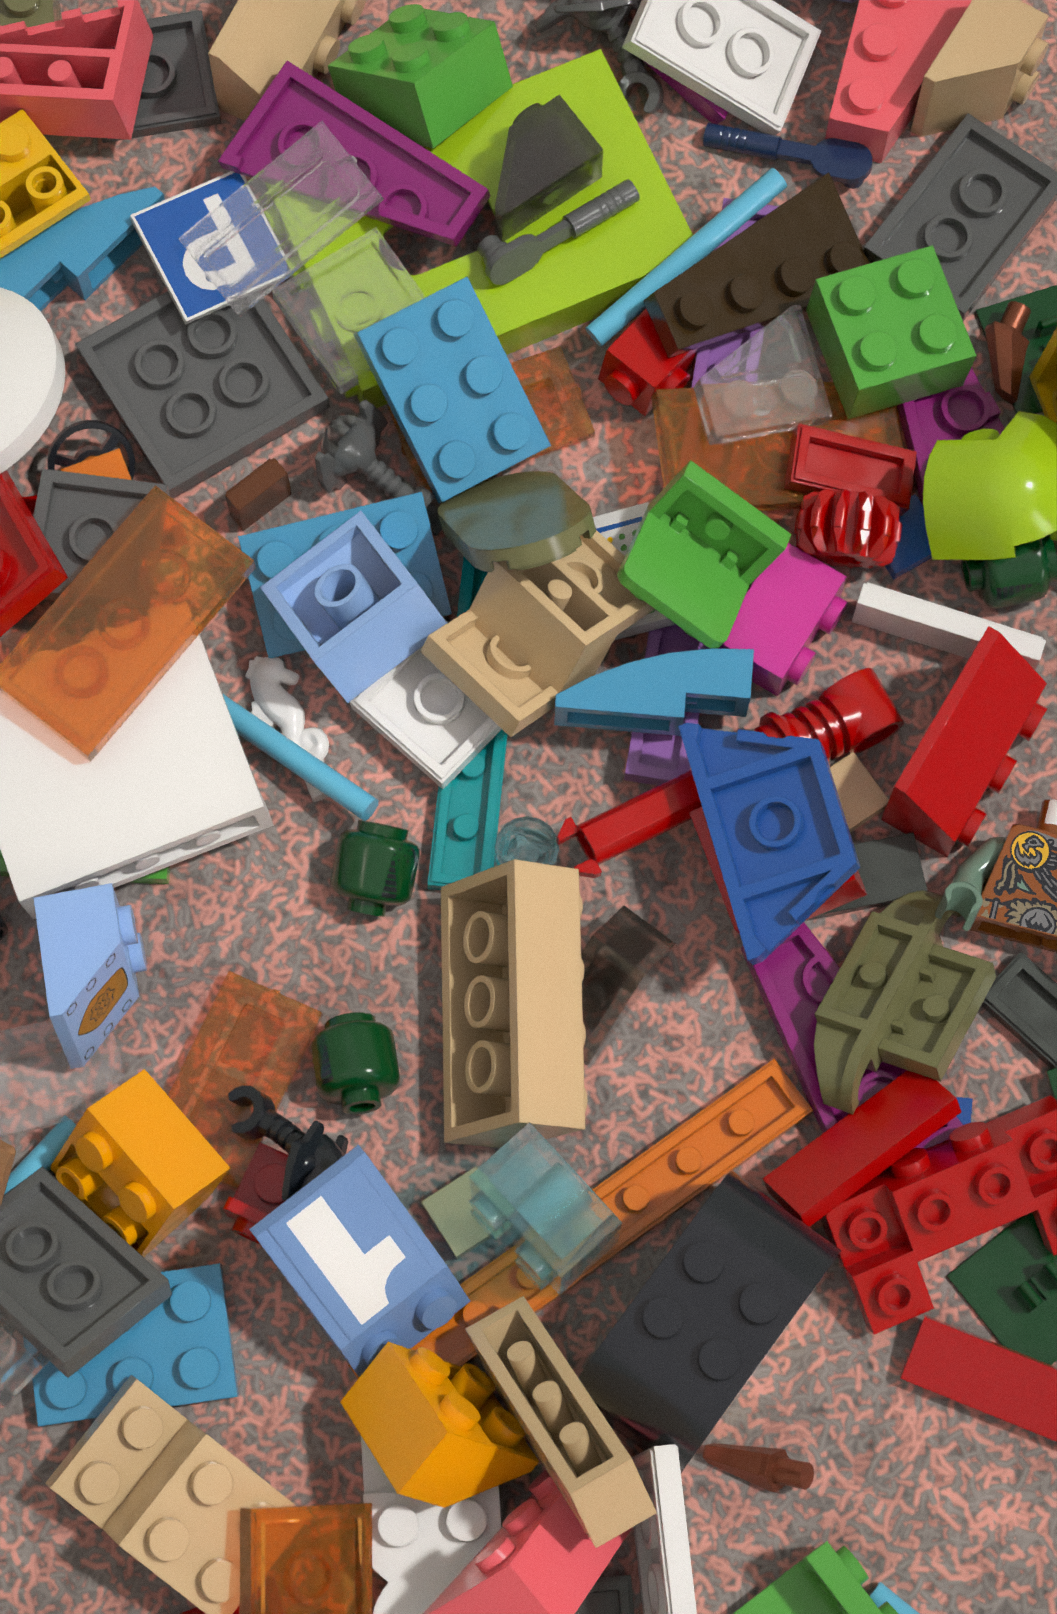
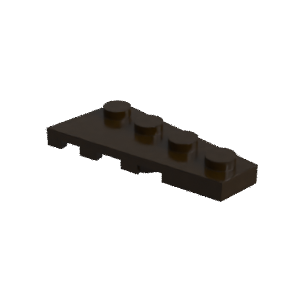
[644,172,869,358]

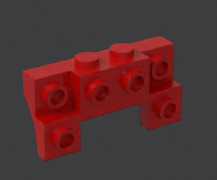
[820,1095,1057,1335]

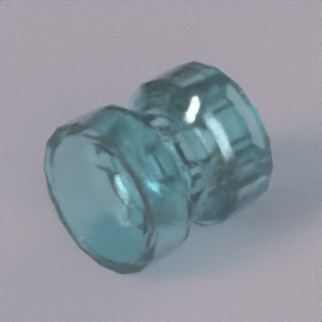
[495,816,559,866]

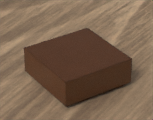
[225,458,292,531]

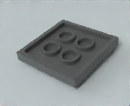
[75,291,330,499]

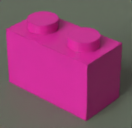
[718,543,848,696]

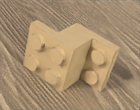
[420,530,655,737]
[45,1375,308,1614]

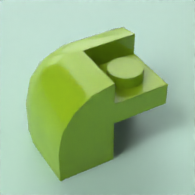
[923,411,1057,560]

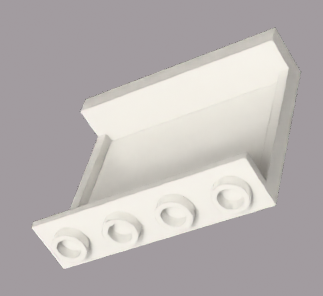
[0,603,274,919]

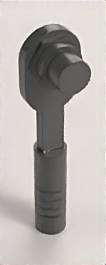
[478,179,640,285]

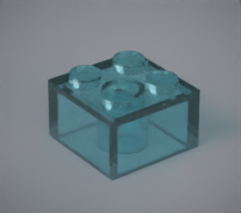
[469,1122,622,1295]

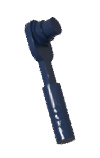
[703,122,873,189]

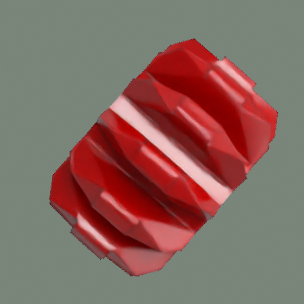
[794,489,902,569]

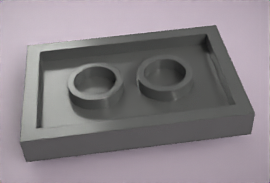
[864,113,1057,321]
[0,1166,172,1378]

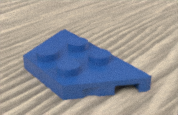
[678,723,861,965]

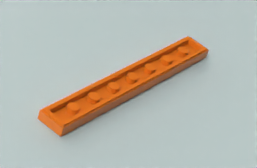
[348,1059,813,1379]

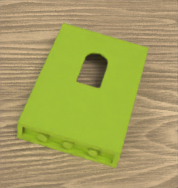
[262,49,693,408]

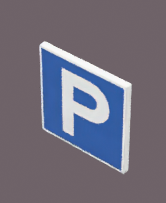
[130,171,293,325]

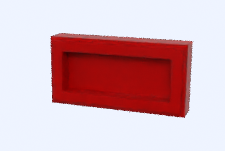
[784,423,917,516]

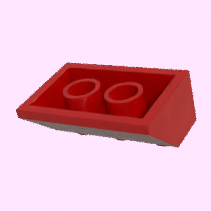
[881,626,1048,857]

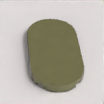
[438,471,596,572]

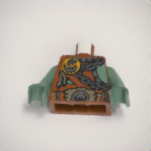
[935,799,1057,953]

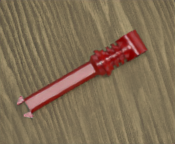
[556,668,904,878]

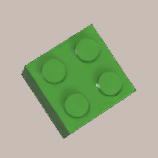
[327,4,513,148]
[806,245,977,420]

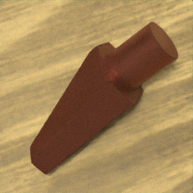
[985,301,1031,404]
[702,1443,814,1492]

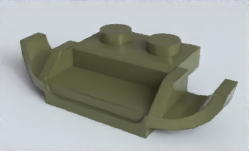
[814,890,996,1114]

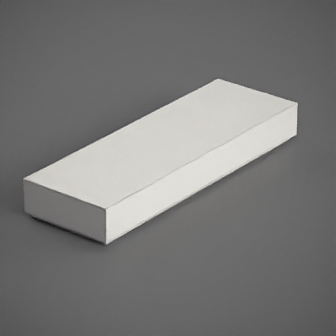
[852,582,1046,670]

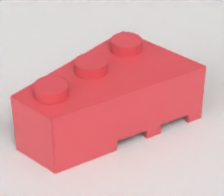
[0,0,154,140]
[825,0,972,163]
[423,1470,633,1614]

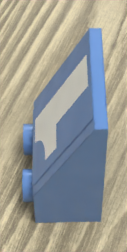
[249,1145,470,1377]

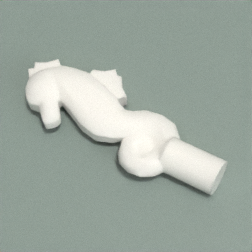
[245,656,329,802]

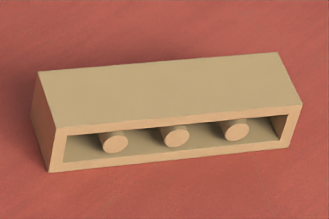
[465,1296,657,1548]

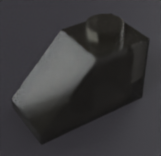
[495,94,603,242]
[581,906,676,1065]

